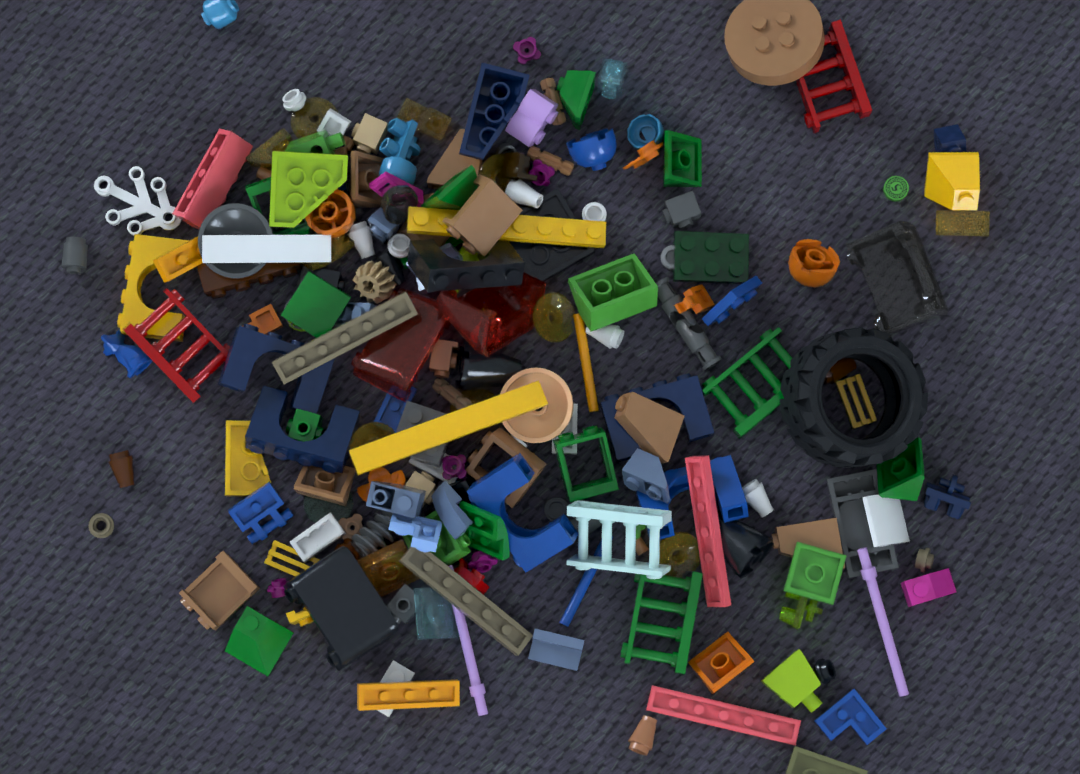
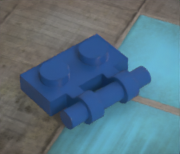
[228,481,294,544]

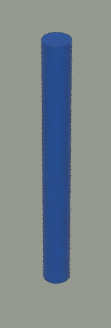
[559,536,613,627]

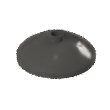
[198,203,273,278]

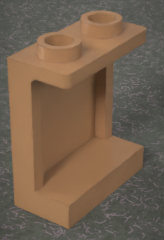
[443,174,523,257]
[179,551,260,630]

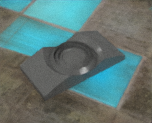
[827,469,899,578]

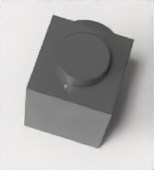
[662,191,702,230]
[387,584,426,624]

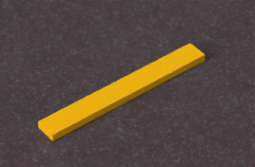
[349,380,548,475]

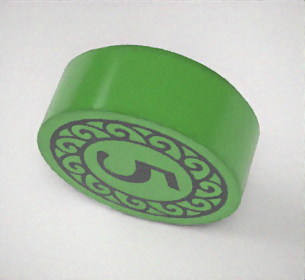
[883,176,909,202]

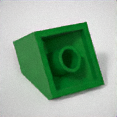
[557,70,596,130]
[420,165,478,210]
[225,606,294,677]

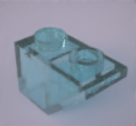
[597,58,628,99]

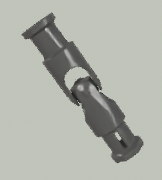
[656,277,722,372]

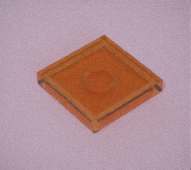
[357,539,420,597]

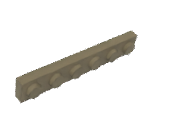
[272,291,418,384]
[399,547,533,656]

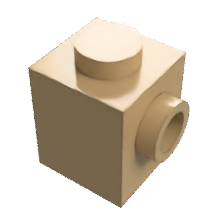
[351,113,388,155]
[405,471,437,508]

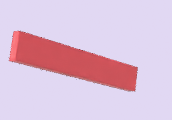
[685,455,731,607]
[646,685,801,746]

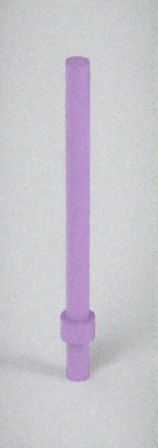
[857,547,909,697]
[448,565,488,716]

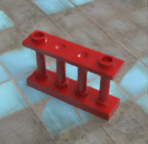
[796,20,872,133]
[123,288,230,403]

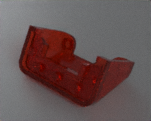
[437,272,546,357]
[351,288,455,403]

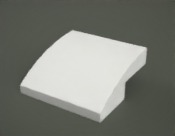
[862,494,910,547]

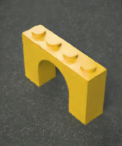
[117,234,194,342]

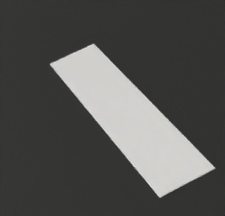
[202,235,331,263]

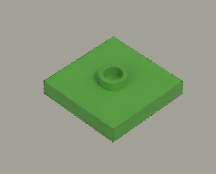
[783,542,846,605]

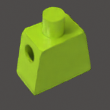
[761,649,822,713]

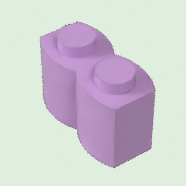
[505,89,558,147]

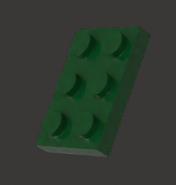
[673,231,749,284]

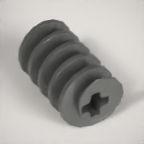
[351,510,398,563]

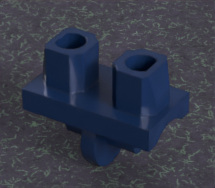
[924,474,971,519]

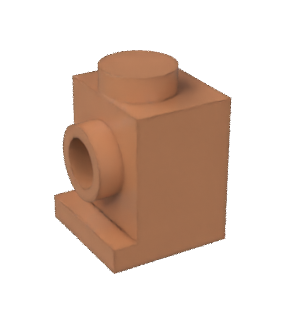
[429,339,459,378]

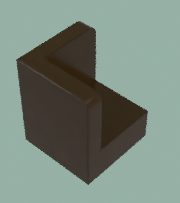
[502,152,538,181]

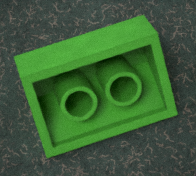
[568,253,658,332]

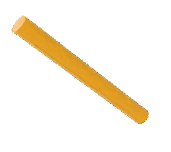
[573,313,599,413]

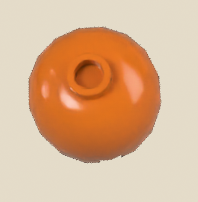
[305,188,356,238]
[788,239,840,288]

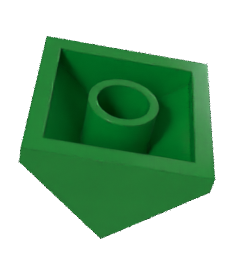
[663,130,702,187]
[877,437,925,501]

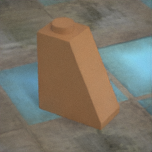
[427,129,482,189]
[614,392,684,464]
[771,518,845,569]

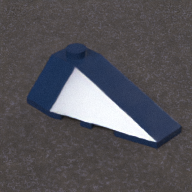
[459,63,530,160]

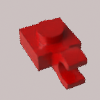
[448,558,489,595]

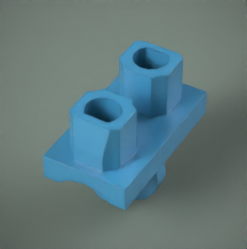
[379,118,421,161]

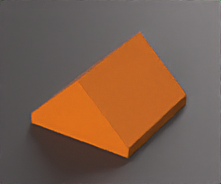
[688,632,754,694]

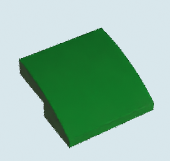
[281,271,351,338]
[459,501,510,561]

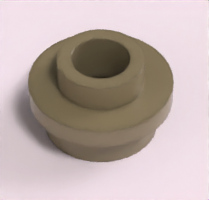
[89,513,114,538]
[915,548,934,573]

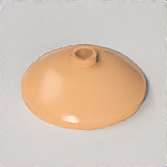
[500,368,573,443]

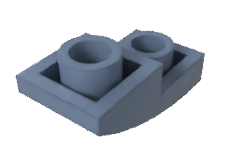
[431,481,473,540]

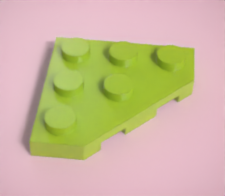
[269,151,348,228]

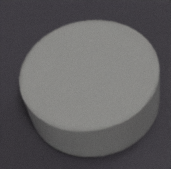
[660,245,674,270]

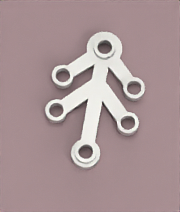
[94,166,181,236]

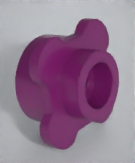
[513,37,541,64]
[528,159,555,186]
[442,454,467,480]
[468,551,498,573]
[267,578,288,598]

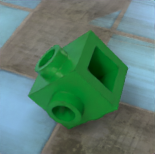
[286,409,324,441]

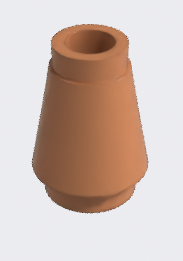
[628,715,657,756]

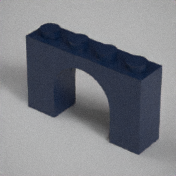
[218,324,335,414]
[600,373,714,463]
[245,386,360,474]

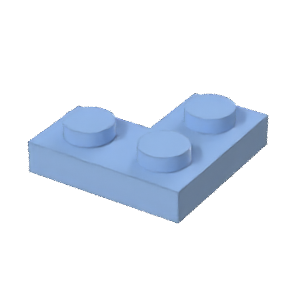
[388,513,443,552]

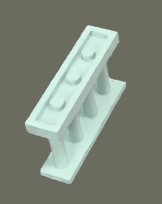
[567,500,672,579]

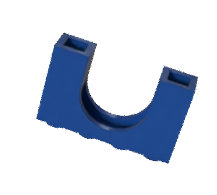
[467,453,578,573]
[635,455,749,539]

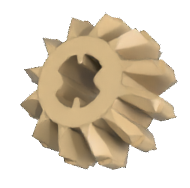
[353,260,396,304]

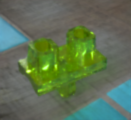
[778,592,823,630]

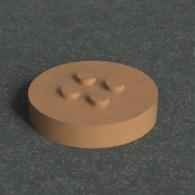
[724,0,825,86]

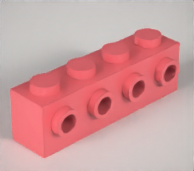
[172,128,253,229]

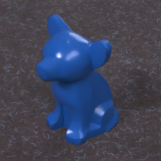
[101,329,152,378]

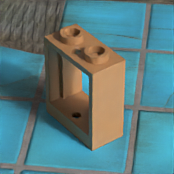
[466,427,547,508]

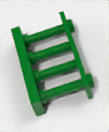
[702,327,792,439]
[620,572,703,675]

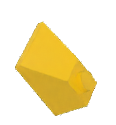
[924,152,980,211]

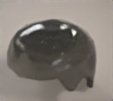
[381,185,418,225]

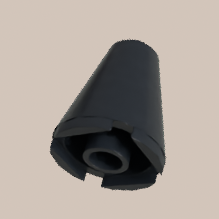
[455,341,525,391]
[717,510,773,579]

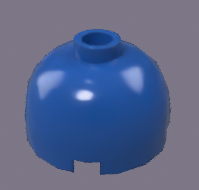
[566,128,617,171]

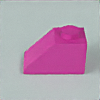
[900,568,956,607]

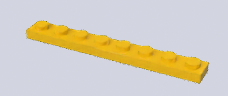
[407,206,606,248]

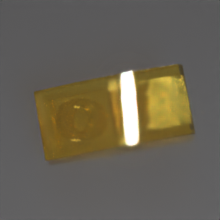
[396,98,452,140]
[936,210,990,236]
[300,235,354,271]

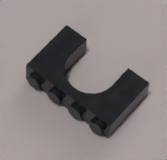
[407,239,525,292]

